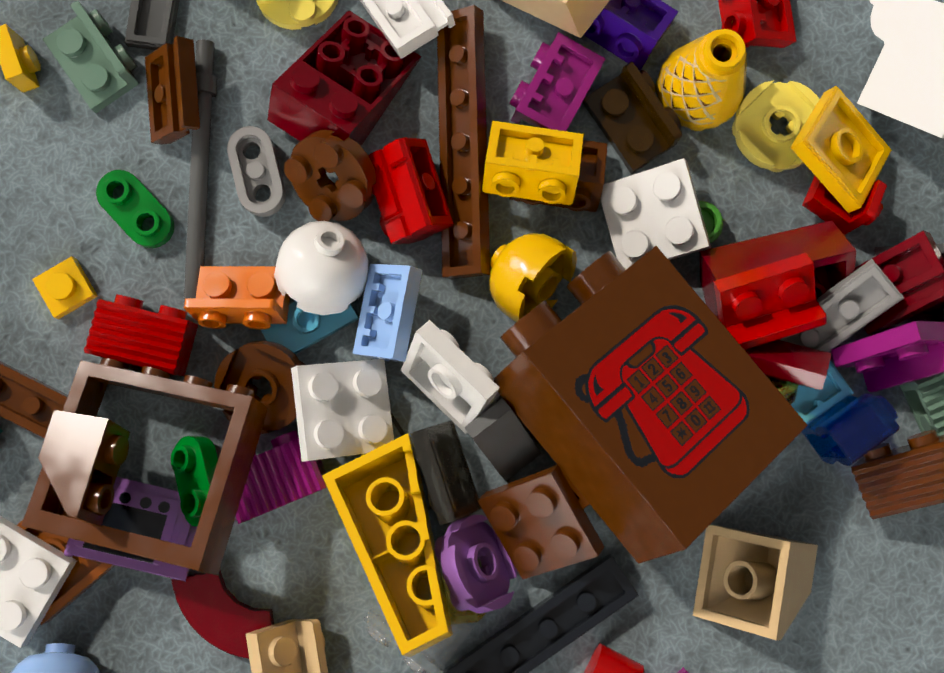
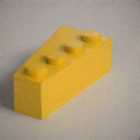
[322,433,453,657]

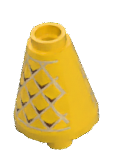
[655,29,747,131]

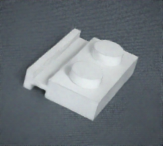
[359,0,456,59]

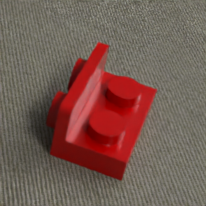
[718,0,796,48]
[714,252,827,350]

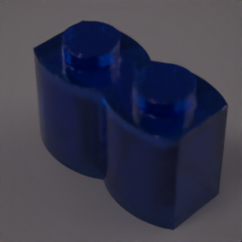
[802,393,900,466]

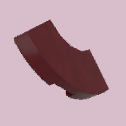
[171,570,274,659]

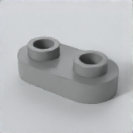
[227,126,286,217]

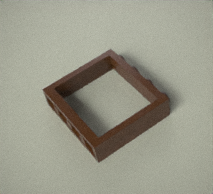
[21,358,268,575]

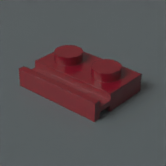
[855,230,944,335]

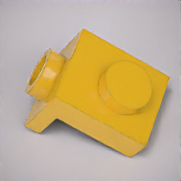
[0,24,41,93]

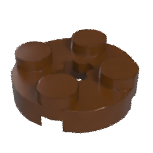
[284,130,376,221]
[214,341,306,434]

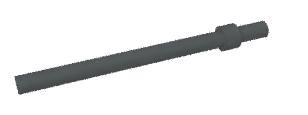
[184,39,217,303]

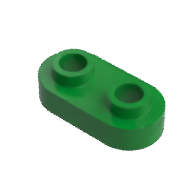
[96,170,175,248]
[171,436,218,527]

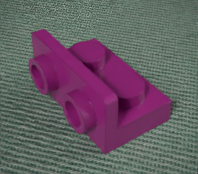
[509,32,605,131]
[831,321,944,392]

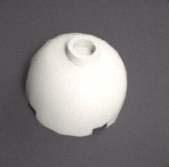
[274,221,369,315]

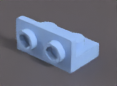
[353,264,423,362]

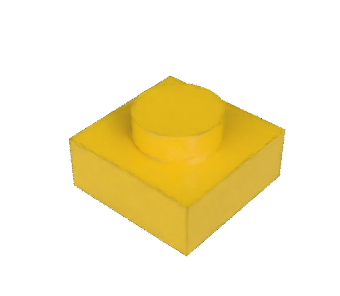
[32,256,98,319]

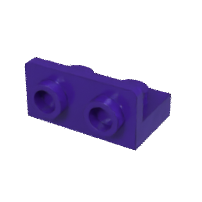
[584,0,679,70]

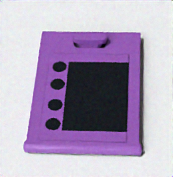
[64,477,197,582]

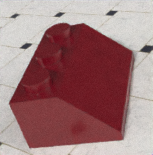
[699,220,856,319]

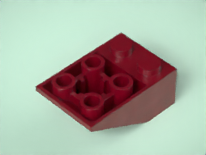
[267,10,422,146]

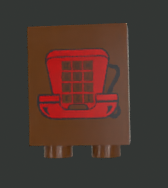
[494,246,808,564]

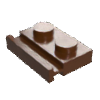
[145,36,200,145]

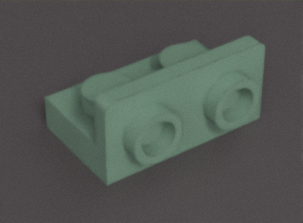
[43,0,139,113]

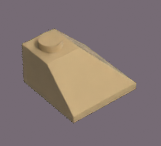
[693,524,818,640]

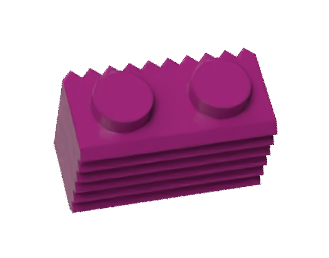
[236,430,327,524]

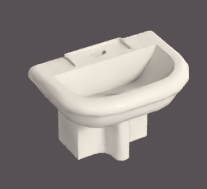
[857,0,944,138]

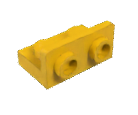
[482,121,584,205]

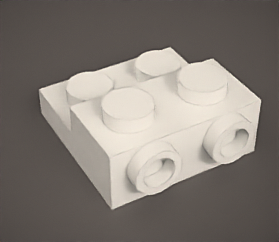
[401,320,500,434]

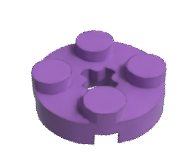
[434,514,517,614]

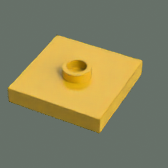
[790,86,892,213]

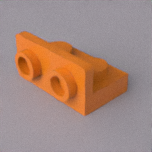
[184,266,290,329]

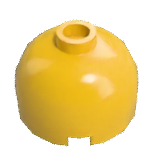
[489,233,577,322]

